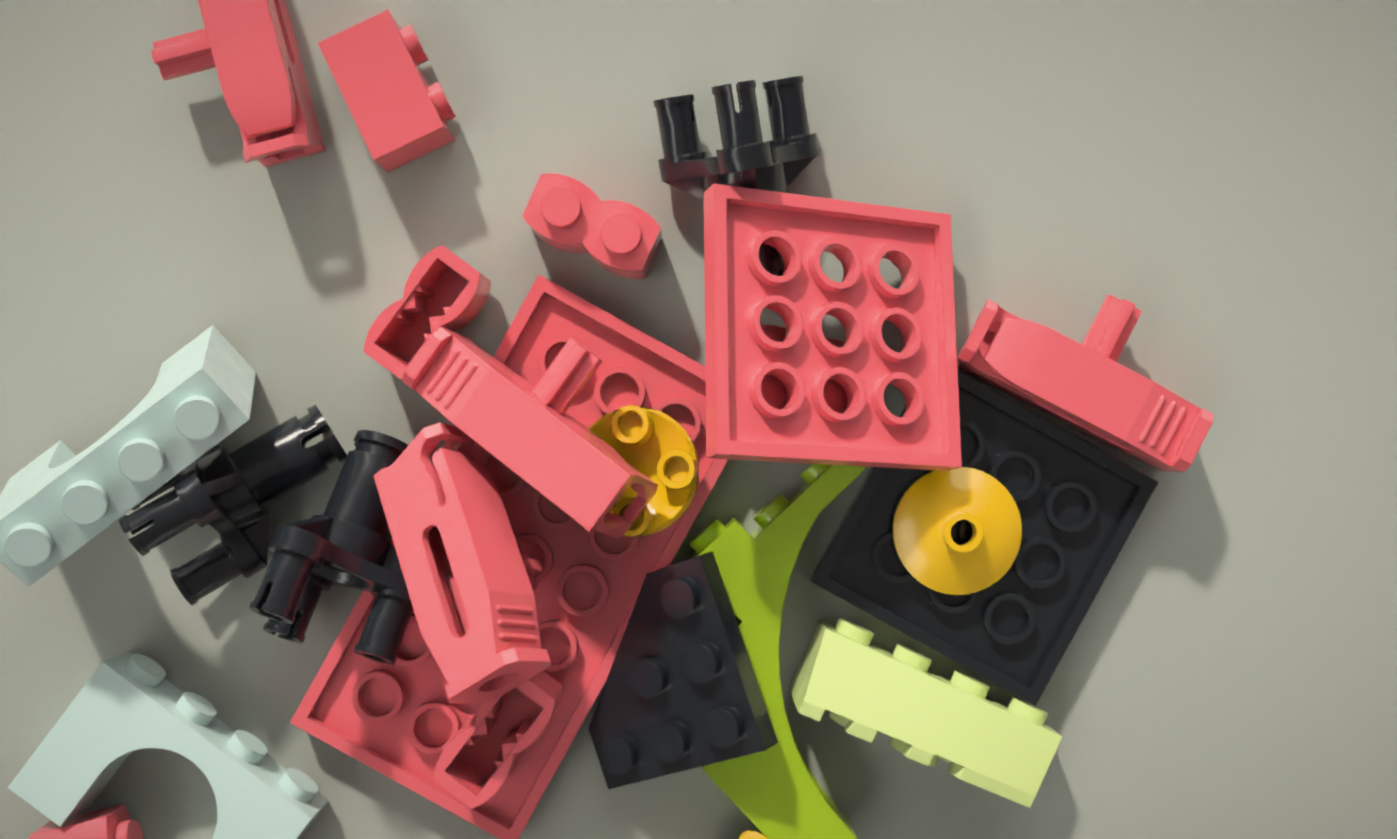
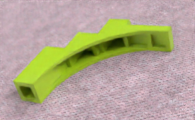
[689,464,866,839]

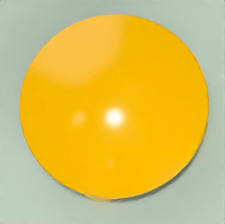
[589,405,699,537]

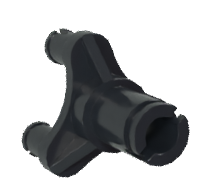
[653,76,819,276]
[119,404,347,606]
[249,430,414,665]

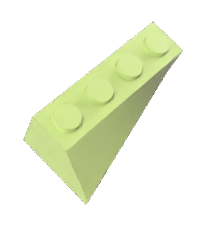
[789,617,1062,808]

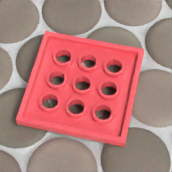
[704,184,962,471]

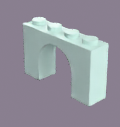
[0,325,256,587]
[8,652,328,839]

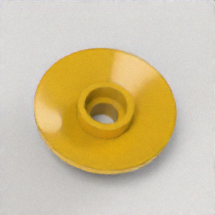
[893,467,1022,595]

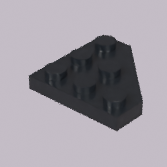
[588,551,778,789]

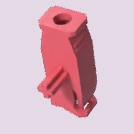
[151,0,326,167]
[957,295,1214,473]
[402,327,658,538]
[373,423,551,703]

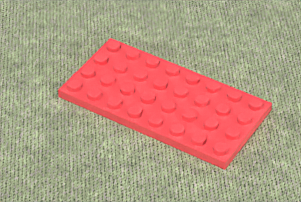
[290,275,728,839]

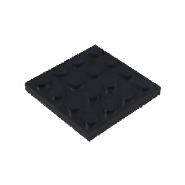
[809,371,1158,706]

